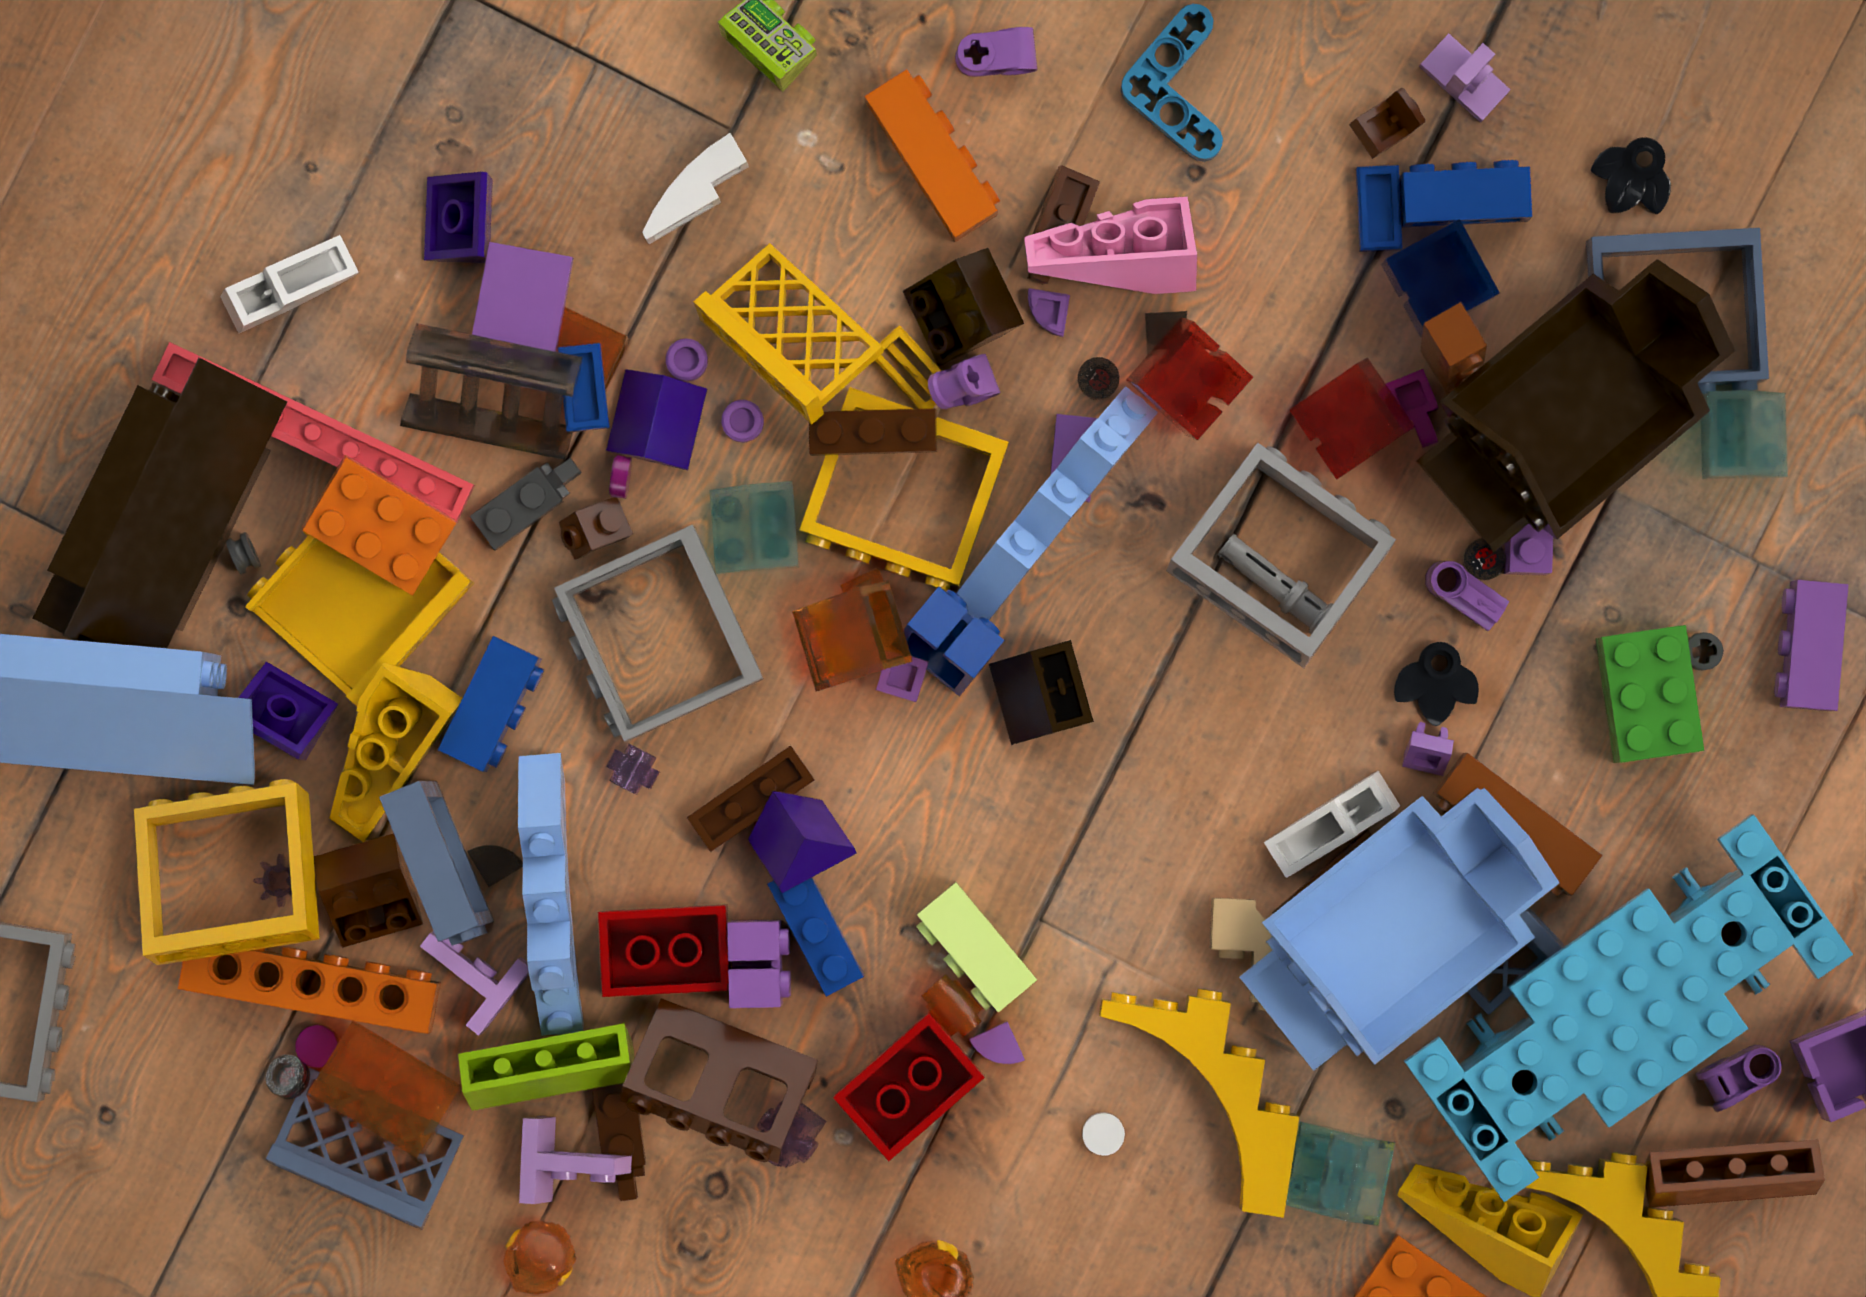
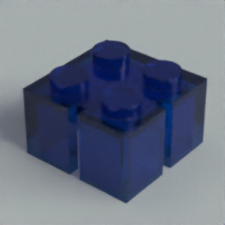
[1381,219,1500,338]

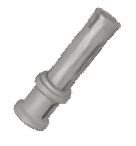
[1217,534,1333,634]

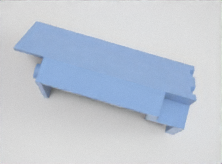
[0,634,255,785]
[1239,788,1560,1071]

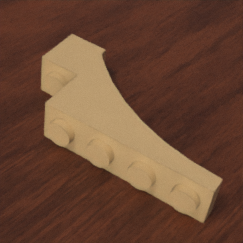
[1209,898,1272,1011]

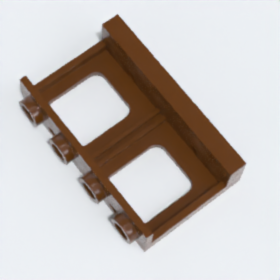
[621,998,818,1163]

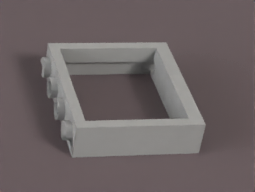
[1166,443,1396,668]
[552,525,764,742]
[0,922,76,1102]

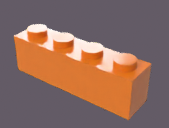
[864,69,1000,242]

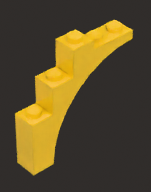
[1099,988,1299,1218]
[1526,1152,1721,1297]

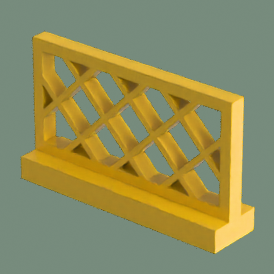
[693,243,884,425]

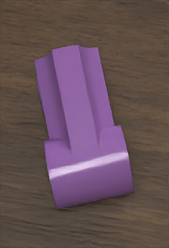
[1425,561,1509,631]

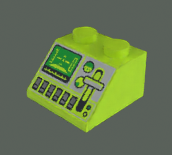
[718,0,817,92]

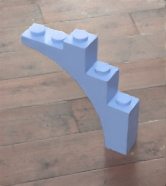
[956,386,1158,620]
[518,753,584,1036]

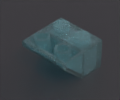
[1701,390,1788,479]
[710,481,800,574]
[1286,1122,1395,1226]

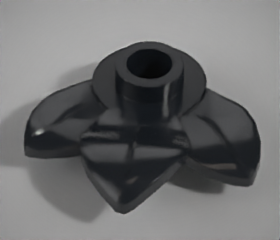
[1591,137,1671,214]
[1394,642,1479,726]

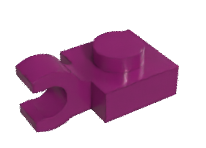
[1384,369,1439,448]

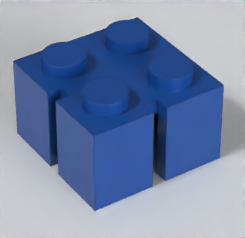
[894,587,1005,697]

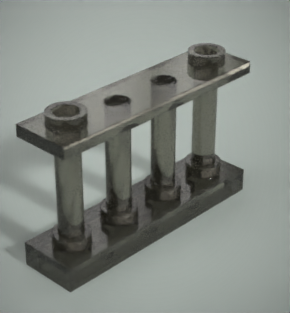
[400,323,583,460]

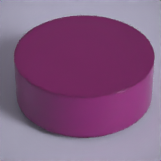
[609,455,632,499]
[295,1025,339,1068]

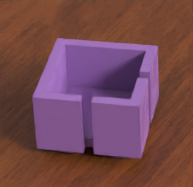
[727,919,791,1008]
[1789,1009,1866,1122]

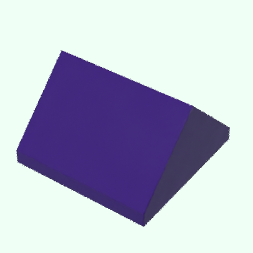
[424,171,493,263]
[606,369,708,471]
[238,662,338,760]
[748,791,857,893]

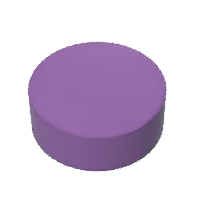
[666,339,708,382]
[722,400,764,443]

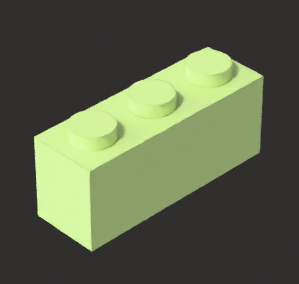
[916,882,1037,1013]

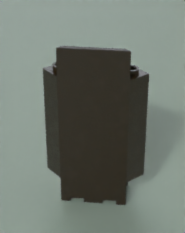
[1416,259,1735,553]
[32,358,287,648]

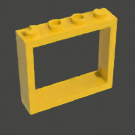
[799,387,1009,591]
[134,779,320,965]

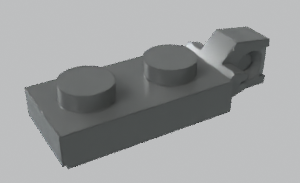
[470,458,582,551]

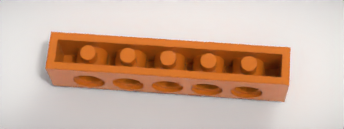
[178,947,441,1034]

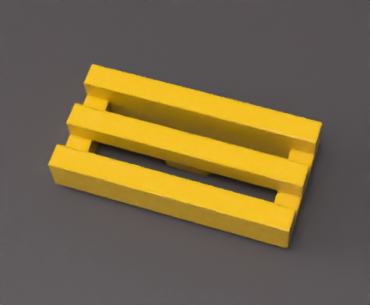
[875,325,942,409]

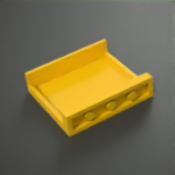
[245,531,475,706]

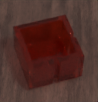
[1126,317,1253,440]
[1290,358,1415,480]

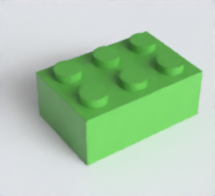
[1595,625,1705,763]

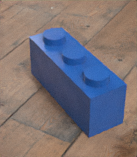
[1400,160,1532,228]
[438,636,544,772]
[767,877,864,997]

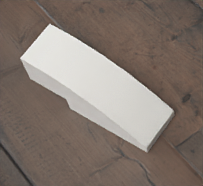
[642,133,749,244]
[220,235,359,333]
[1264,771,1400,878]

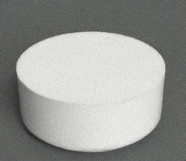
[1082,1112,1125,1156]

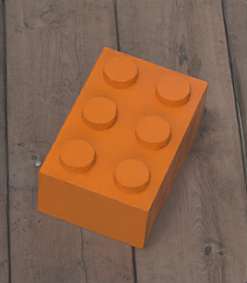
[302,455,456,596]

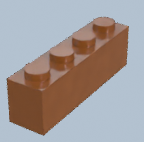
[1433,753,1603,897]
[1644,1139,1825,1208]

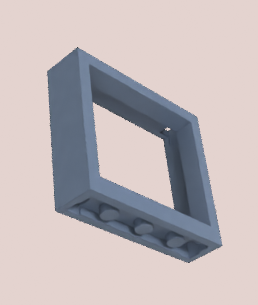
[1586,228,1769,394]
[379,781,494,946]

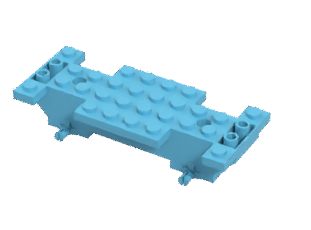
[1404,814,1853,1202]

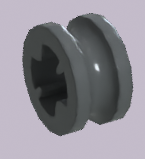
[226,532,261,575]
[1688,632,1724,671]

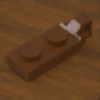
[1027,165,1100,285]
[592,1083,646,1201]

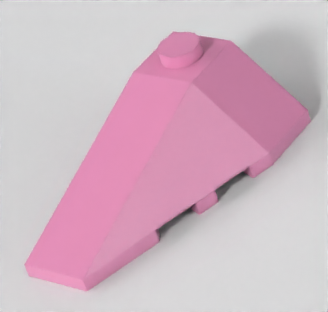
[1024,197,1197,294]

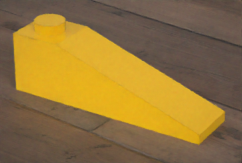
[329,663,462,842]
[1397,1164,1583,1297]

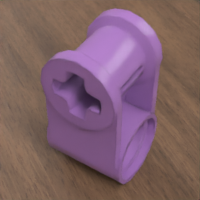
[955,27,1038,77]
[928,354,1001,410]
[1696,1044,1782,1112]

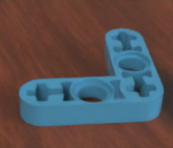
[1121,4,1223,162]

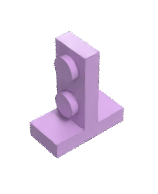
[1419,33,1511,123]
[420,932,529,1036]
[519,1116,632,1204]

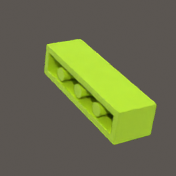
[458,1023,635,1111]

